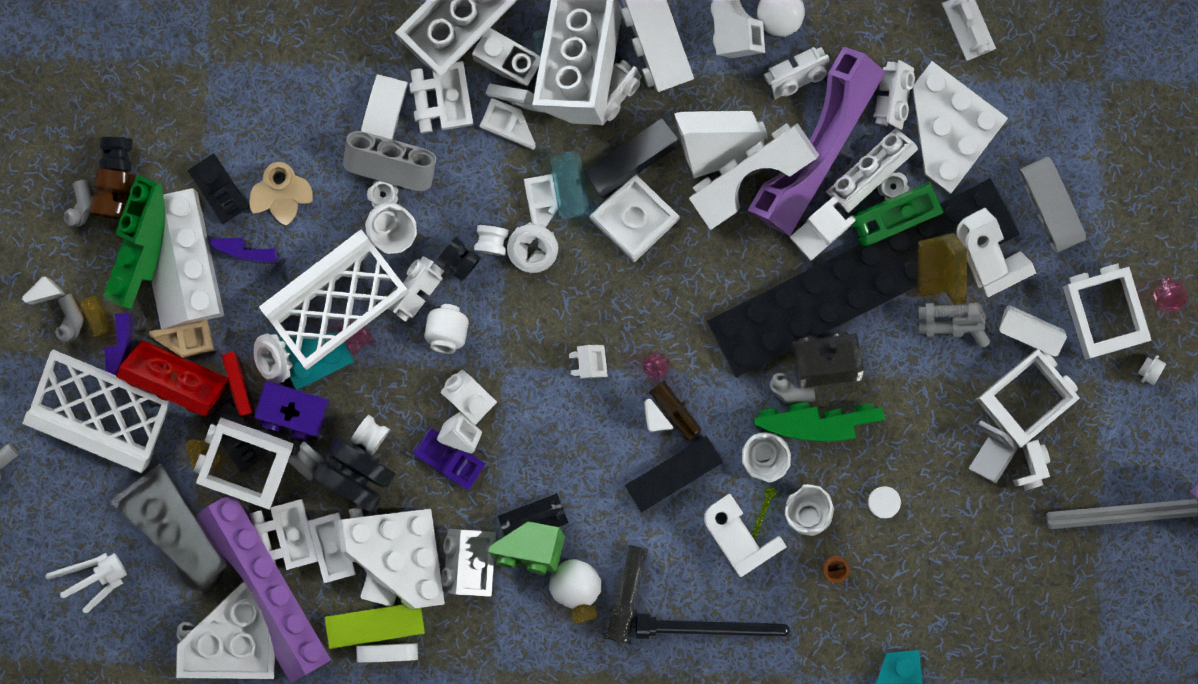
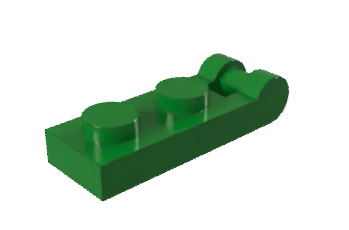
[848,182,943,247]

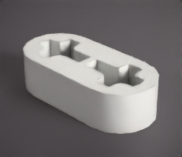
[356,643,418,663]

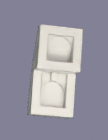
[361,74,408,140]

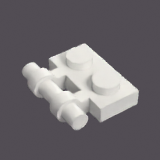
[409,61,474,134]
[250,499,318,570]
[308,507,367,583]

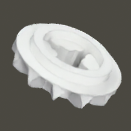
[507,222,558,273]
[254,333,293,384]

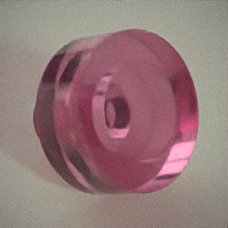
[1154,277,1189,311]

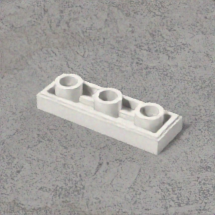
[826,128,918,213]

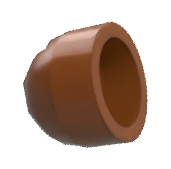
[823,555,850,583]

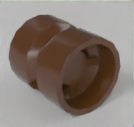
[89,169,137,220]

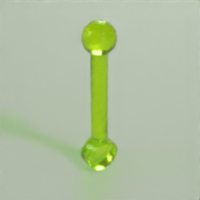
[751,487,777,543]

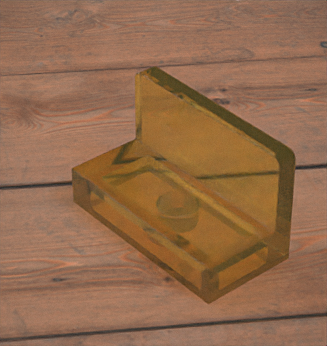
[918,233,967,305]

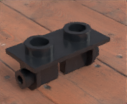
[498,493,568,536]

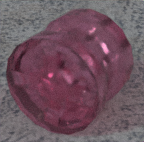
[338,315,376,355]

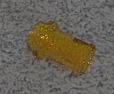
[79,295,113,338]

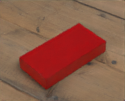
[222,351,255,417]

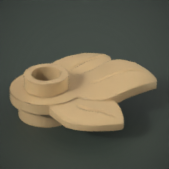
[250,162,313,226]

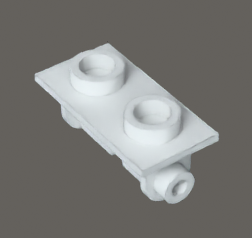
[942,0,996,61]
[764,47,831,99]
[602,60,641,126]
[873,60,915,130]
[388,256,444,322]

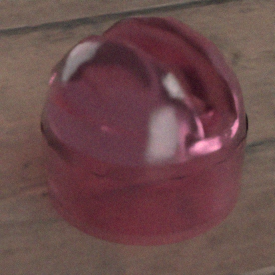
[642,352,670,380]

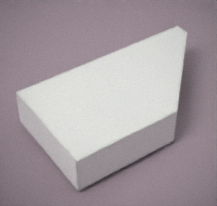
[485,83,543,113]
[480,98,536,150]
[524,174,561,228]

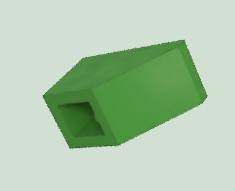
[488,522,565,575]

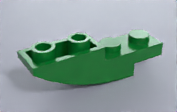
[103,174,164,309]
[752,402,885,442]

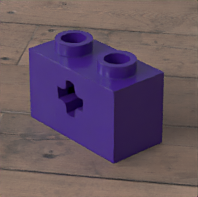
[254,381,330,441]

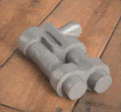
[919,302,990,347]

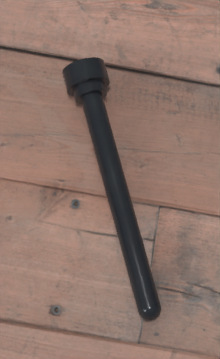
[636,613,790,639]

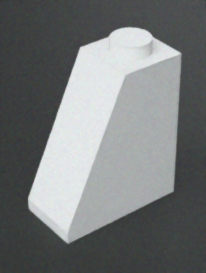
[674,111,768,178]

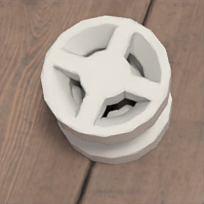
[474,225,509,256]
[351,415,390,455]

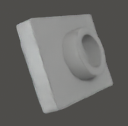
[969,421,1018,483]

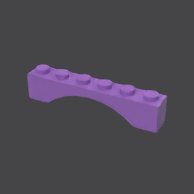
[747,47,886,236]
[194,495,331,684]

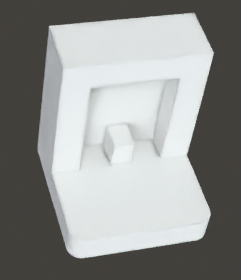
[441,370,497,425]
[1013,440,1050,491]

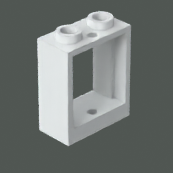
[1063,264,1151,360]
[975,349,1080,448]
[193,417,294,510]

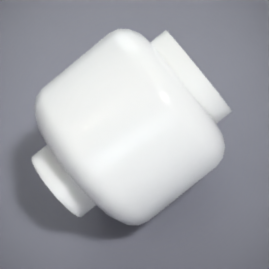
[424,304,469,354]

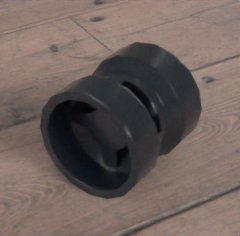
[99,137,133,172]
[437,237,482,282]

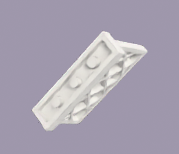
[259,229,409,370]
[22,350,171,473]

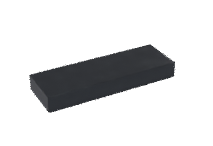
[583,118,681,198]
[625,435,723,513]

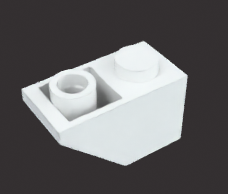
[472,28,541,87]

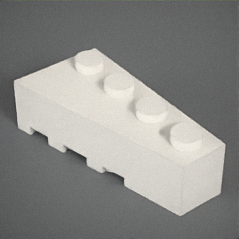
[621,0,694,92]

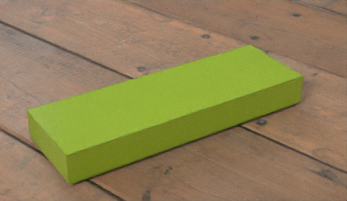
[324,604,425,649]

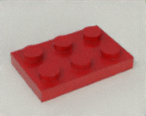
[116,340,229,416]

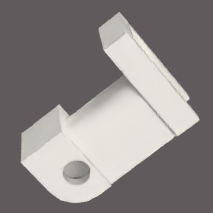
[789,196,856,261]
[957,208,1036,297]
[704,493,787,577]

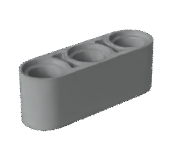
[342,131,436,191]
[1018,156,1086,253]

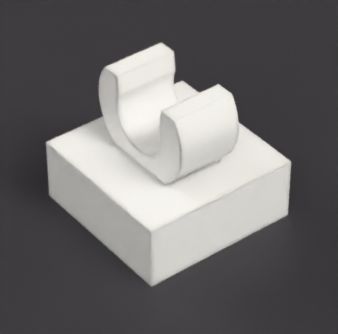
[569,345,608,379]

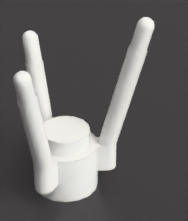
[45,553,127,613]

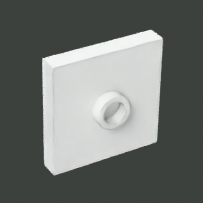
[589,175,680,262]

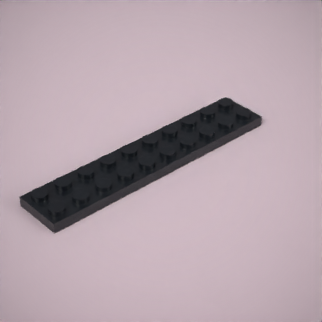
[707,178,1020,378]

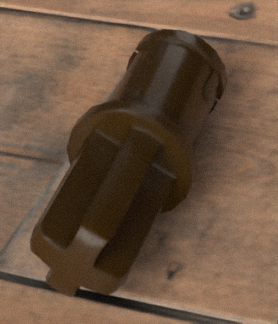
[649,380,701,440]

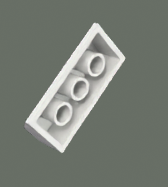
[395,0,517,77]
[532,0,622,125]
[151,188,224,329]

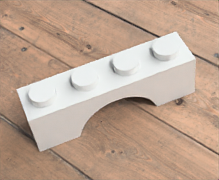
[711,0,765,58]
[689,123,819,230]

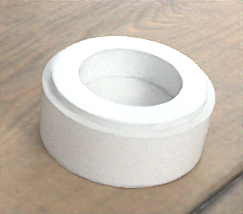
[868,486,901,518]

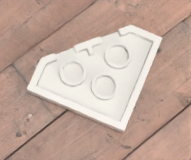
[912,61,1008,194]
[337,509,445,609]
[176,581,275,679]

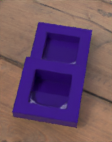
[210,237,279,264]
[104,313,133,376]
[412,427,486,490]

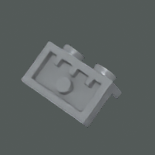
[441,529,496,596]

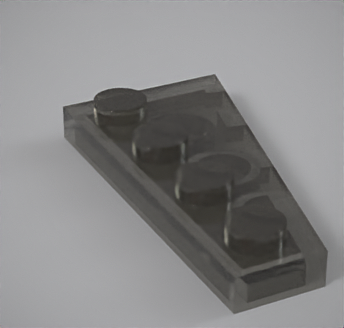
[109,464,227,585]

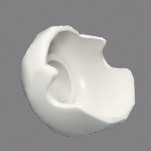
[757,0,805,37]
[365,202,417,254]
[742,432,791,483]
[785,484,834,536]
[549,559,601,609]

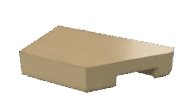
[149,319,214,358]

